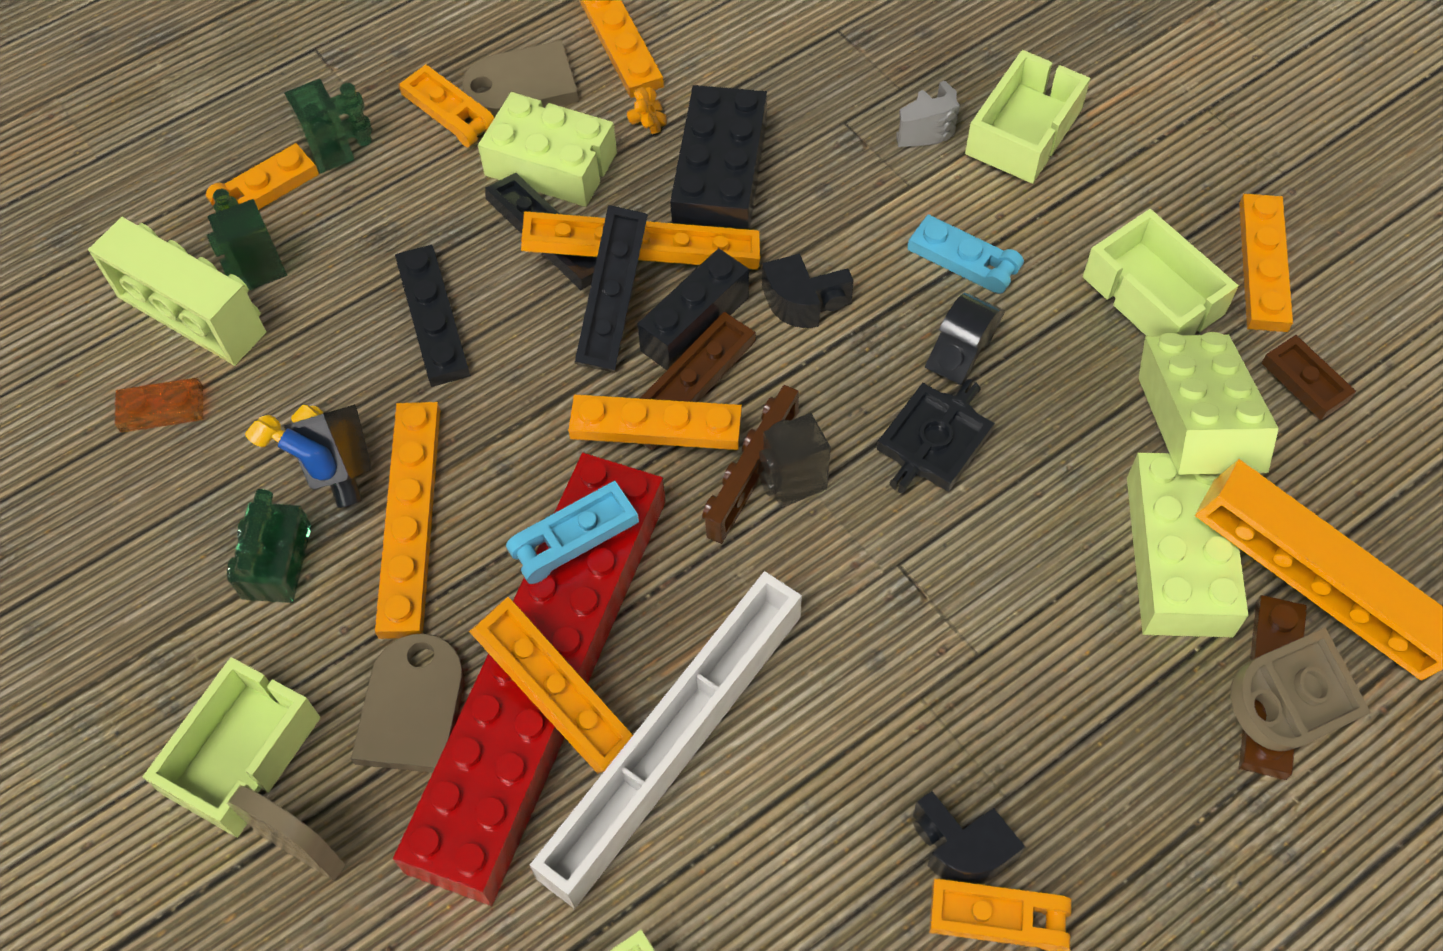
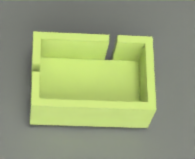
[965,50,1090,184]
[478,92,617,207]
[1083,209,1239,336]
[142,657,321,838]

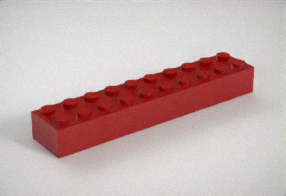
[392,452,666,906]

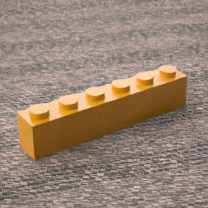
[1194,459,1443,681]

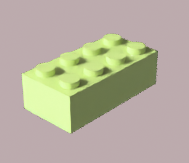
[88,217,267,366]
[1138,332,1279,475]
[1127,453,1249,637]

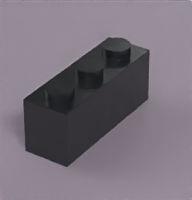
[637,248,749,370]

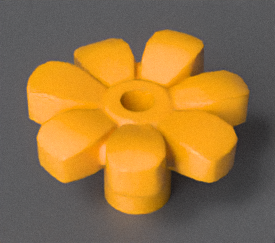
[627,86,667,134]

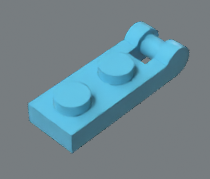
[907,214,1024,293]
[506,481,639,584]

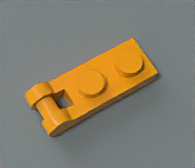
[399,64,494,148]
[205,143,319,224]
[929,878,1072,951]

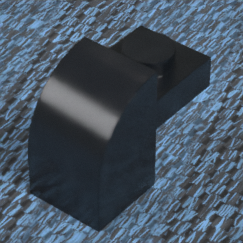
[762,254,854,328]
[925,293,1006,385]
[913,791,1025,884]

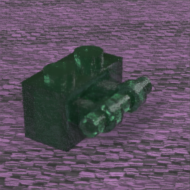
[284,78,372,174]
[206,189,288,290]
[227,489,312,603]

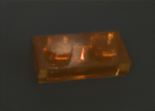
[115,377,203,433]

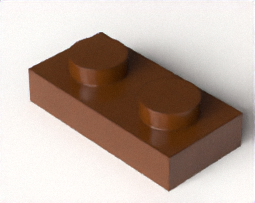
[1261,335,1357,420]

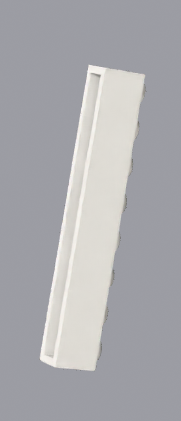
[530,571,802,909]

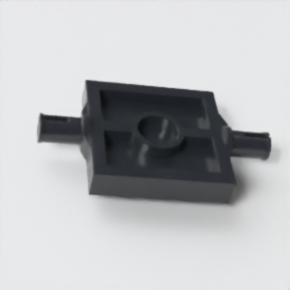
[877,379,995,493]

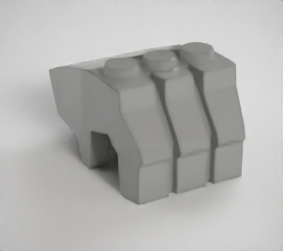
[896,81,960,147]

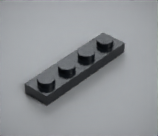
[485,173,597,290]
[575,205,648,372]
[395,244,470,387]

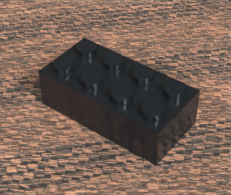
[670,85,767,230]

